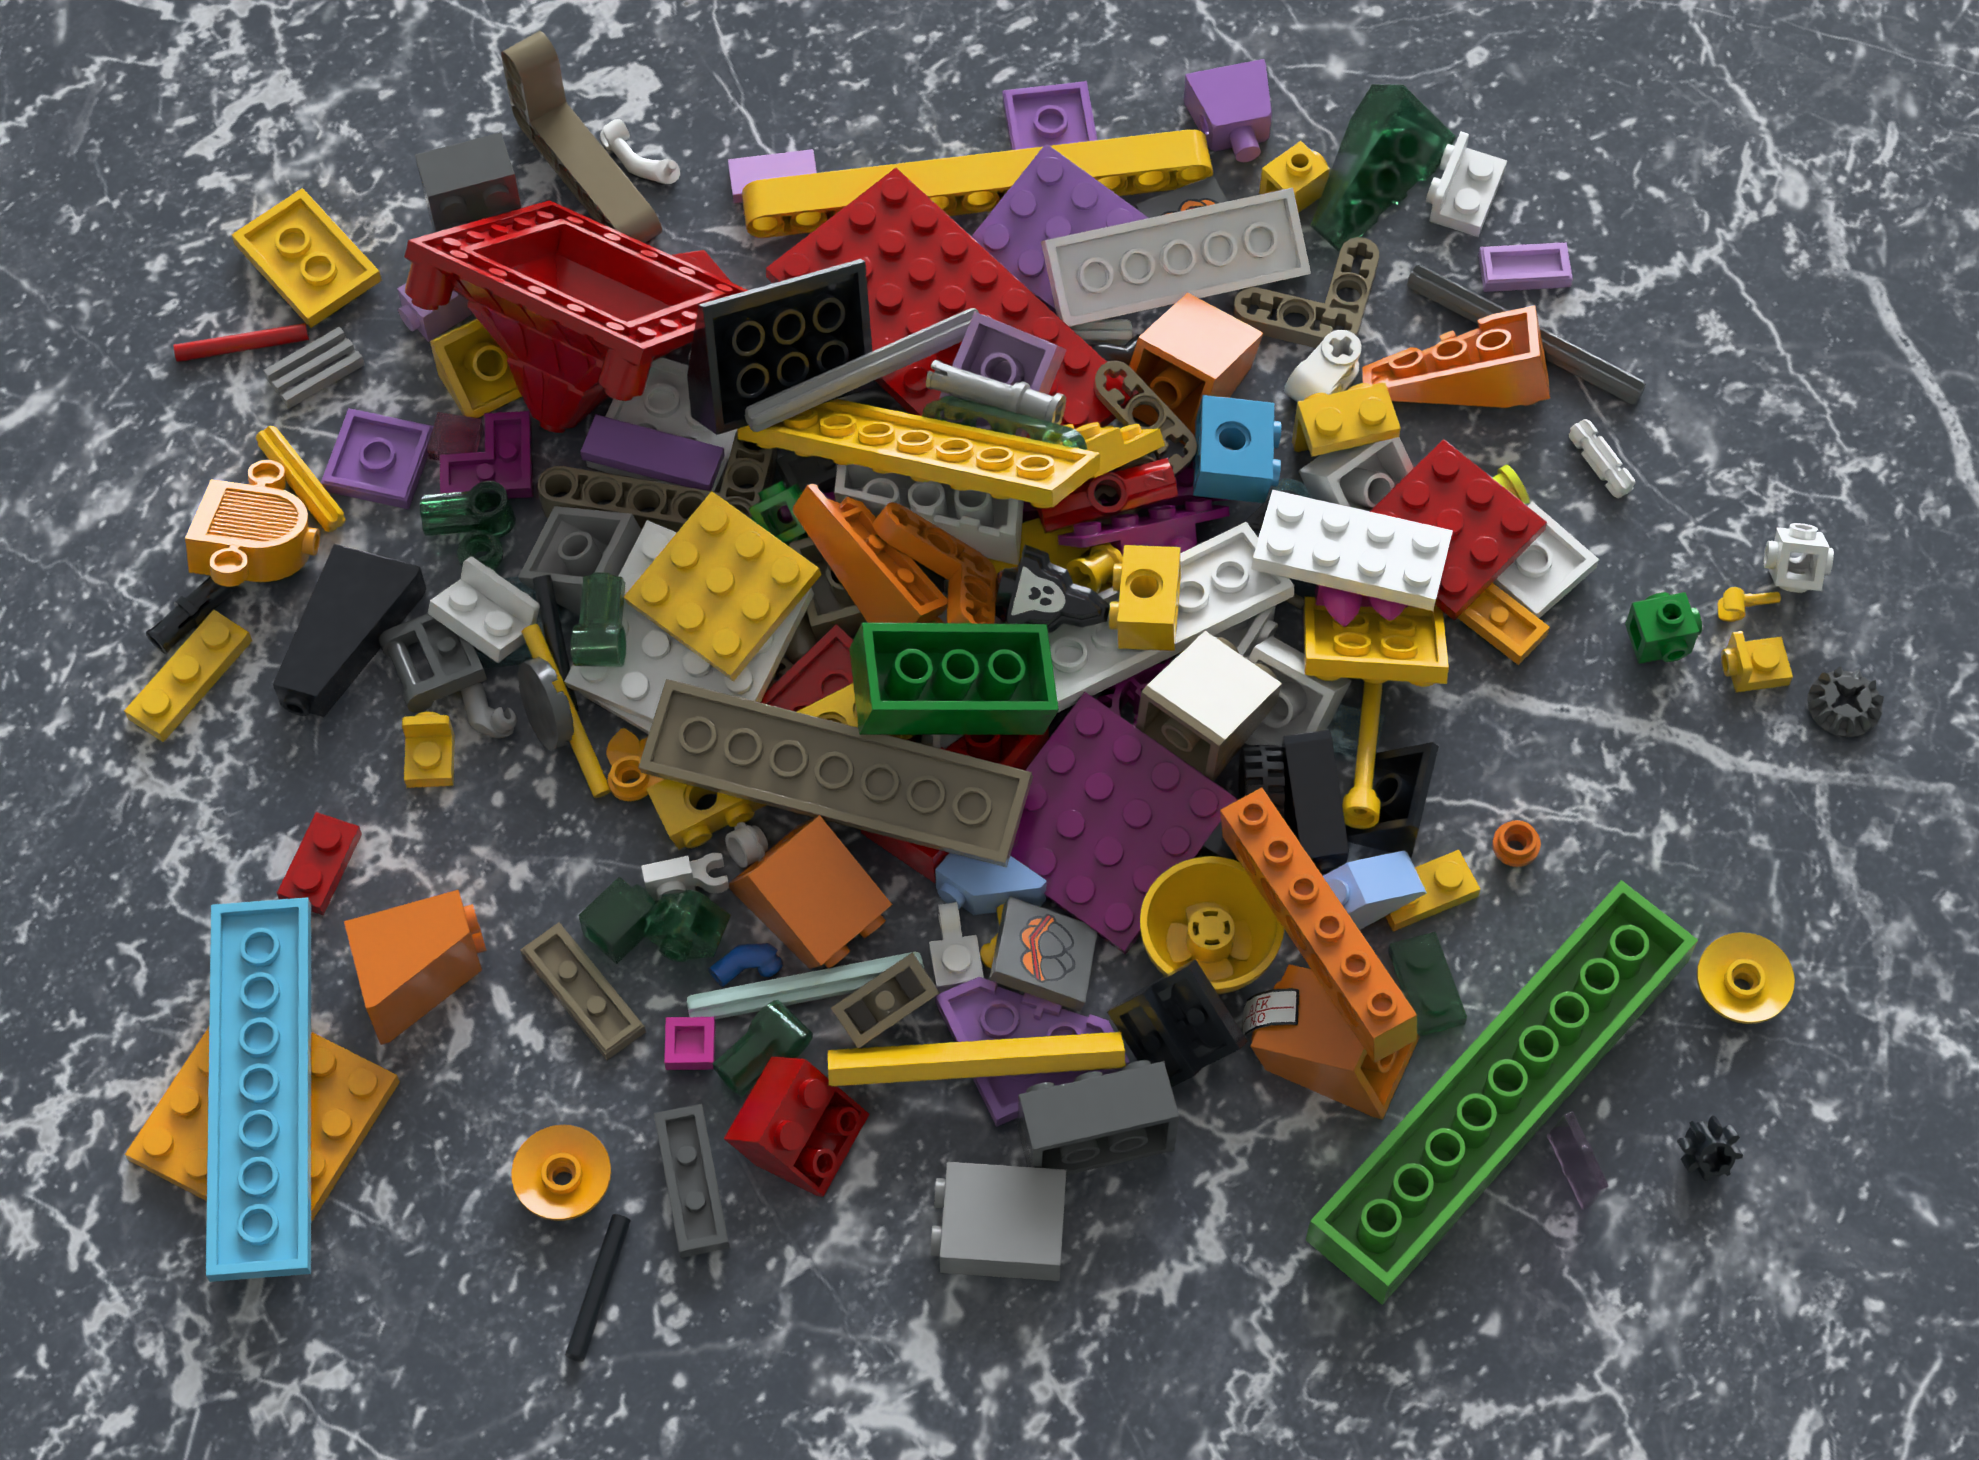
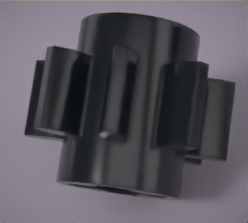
[1677,1116,1743,1181]

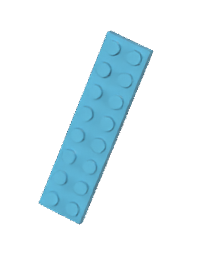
[206,897,311,1282]

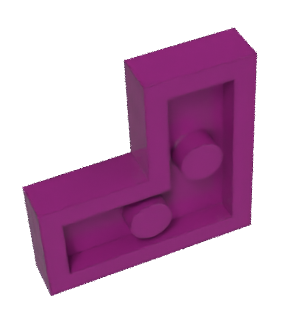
[440,411,533,503]

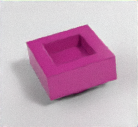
[664,1017,716,1070]

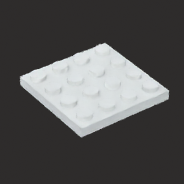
[564,520,814,723]

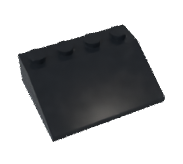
[687,259,876,435]

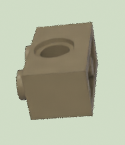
[831,952,940,1048]

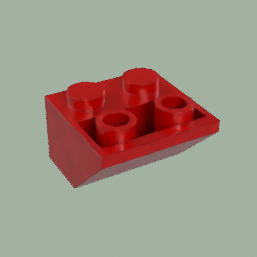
[724,1057,870,1197]

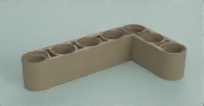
[501,31,662,243]
[538,431,778,532]

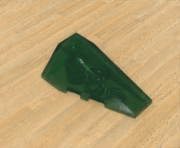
[1310,84,1457,252]

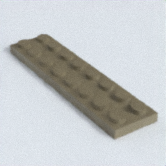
[638,679,1033,867]

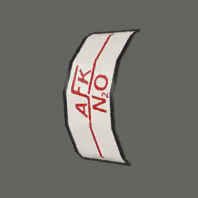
[1243,988,1299,1036]

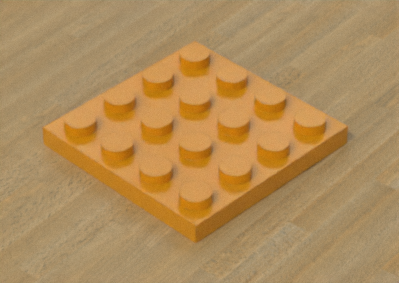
[125,1027,400,1223]

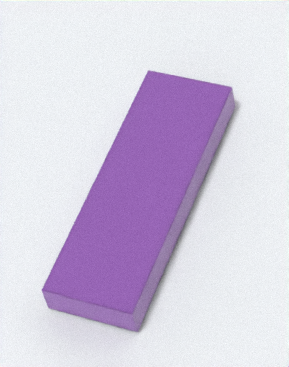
[580,414,725,491]

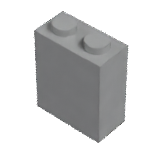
[931,1162,1067,1281]

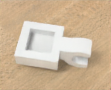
[641,853,729,902]
[929,902,984,992]

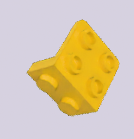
[1292,382,1401,457]

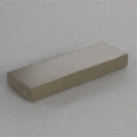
[520,922,646,1060]

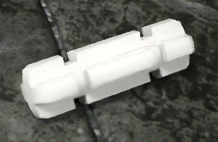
[1569,419,1635,498]

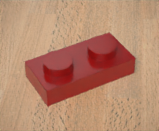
[277,812,362,915]

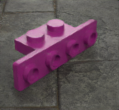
[1058,497,1230,556]

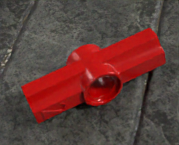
[1036,458,1178,534]

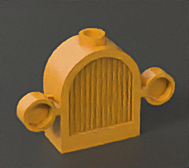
[185,460,320,587]

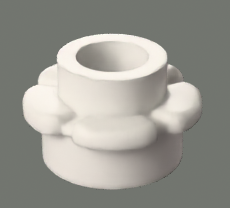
[725,822,768,868]

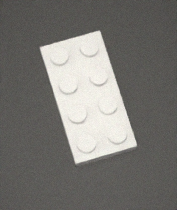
[1251,490,1453,611]

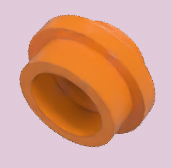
[1492,820,1541,867]

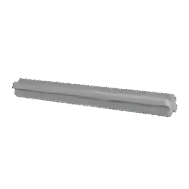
[744,308,979,432]

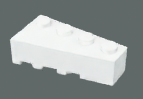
[834,464,1024,565]

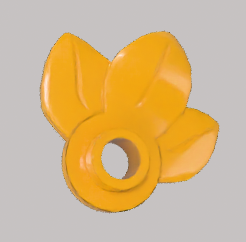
[606,728,664,801]

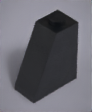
[1281,729,1349,876]

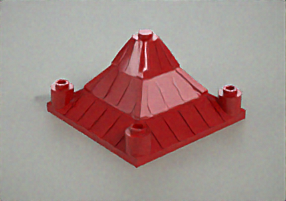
[404,200,748,433]

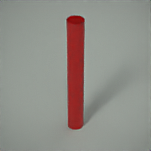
[173,323,309,362]

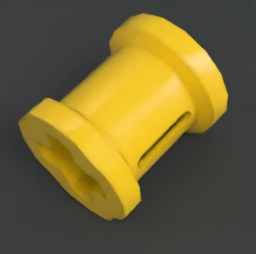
[1065,543,1123,593]

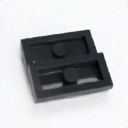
[1107,959,1248,1088]

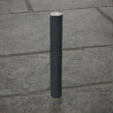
[532,575,579,711]
[565,1214,631,1362]

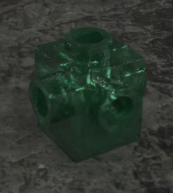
[645,890,731,962]

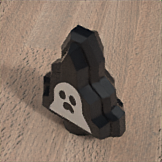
[995,544,1110,633]

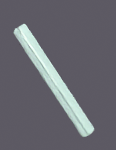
[687,951,924,1020]

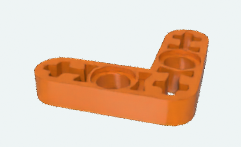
[873,502,996,624]

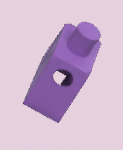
[1183,59,1272,162]

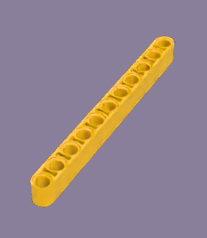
[741,130,1214,238]

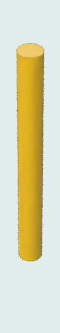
[521,624,611,798]

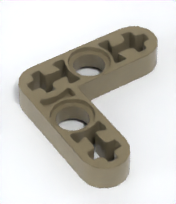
[1233,237,1379,348]
[1093,361,1197,526]

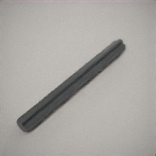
[1407,265,1646,404]

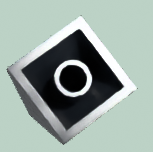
[1345,742,1439,858]

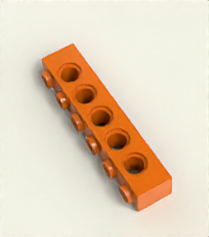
[1220,788,1417,1063]

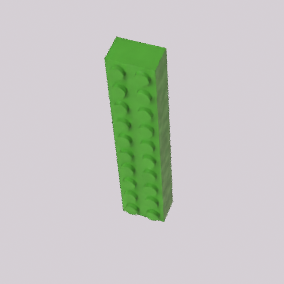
[1306,880,1698,1305]

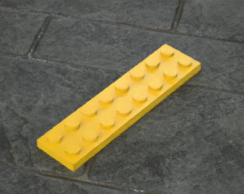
[737,399,1100,508]

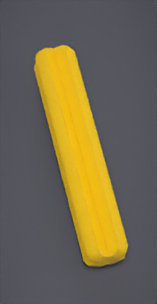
[256,426,346,532]

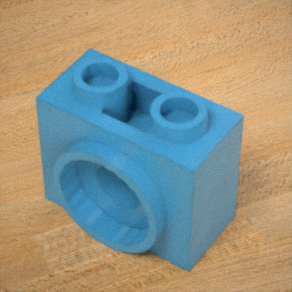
[1193,395,1281,503]

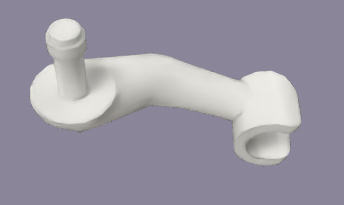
[600,119,680,184]

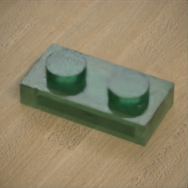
[1388,931,1467,1037]

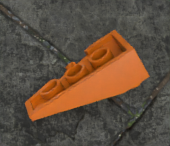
[1362,305,1550,408]

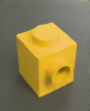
[1259,141,1330,213]

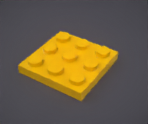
[624,491,822,682]
[1303,597,1449,687]

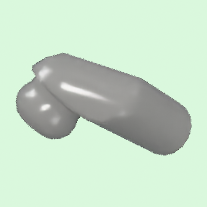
[461,683,517,739]

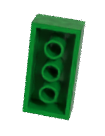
[849,622,1059,735]

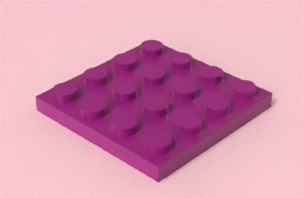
[1010,692,1238,955]

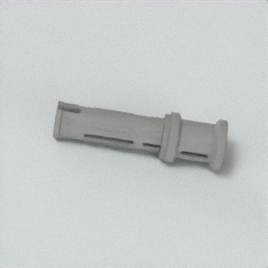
[926,360,1066,435]

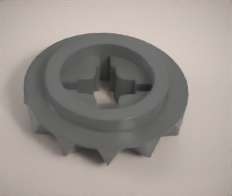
[1808,666,1884,737]

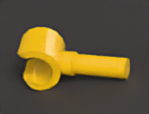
[1718,587,1781,622]

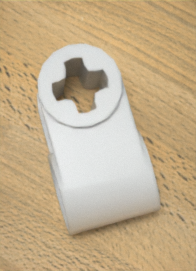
[1284,330,1361,402]

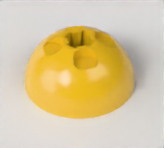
[1140,856,1284,994]

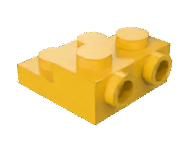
[1044,422,1165,478]

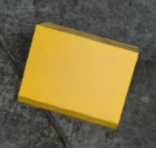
[430,319,522,422]

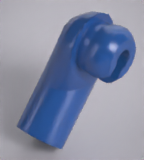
[708,943,783,987]

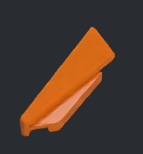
[793,484,948,623]

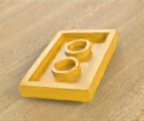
[231,188,382,328]

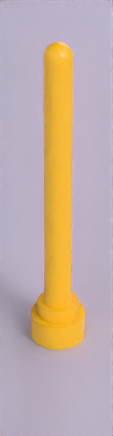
[1342,681,1383,829]

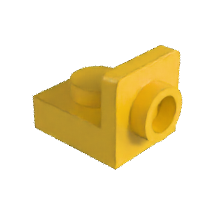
[1721,631,1793,693]
[402,712,455,788]

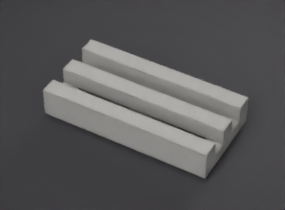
[263,326,365,409]

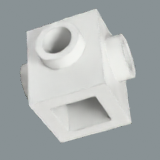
[1764,523,1834,593]

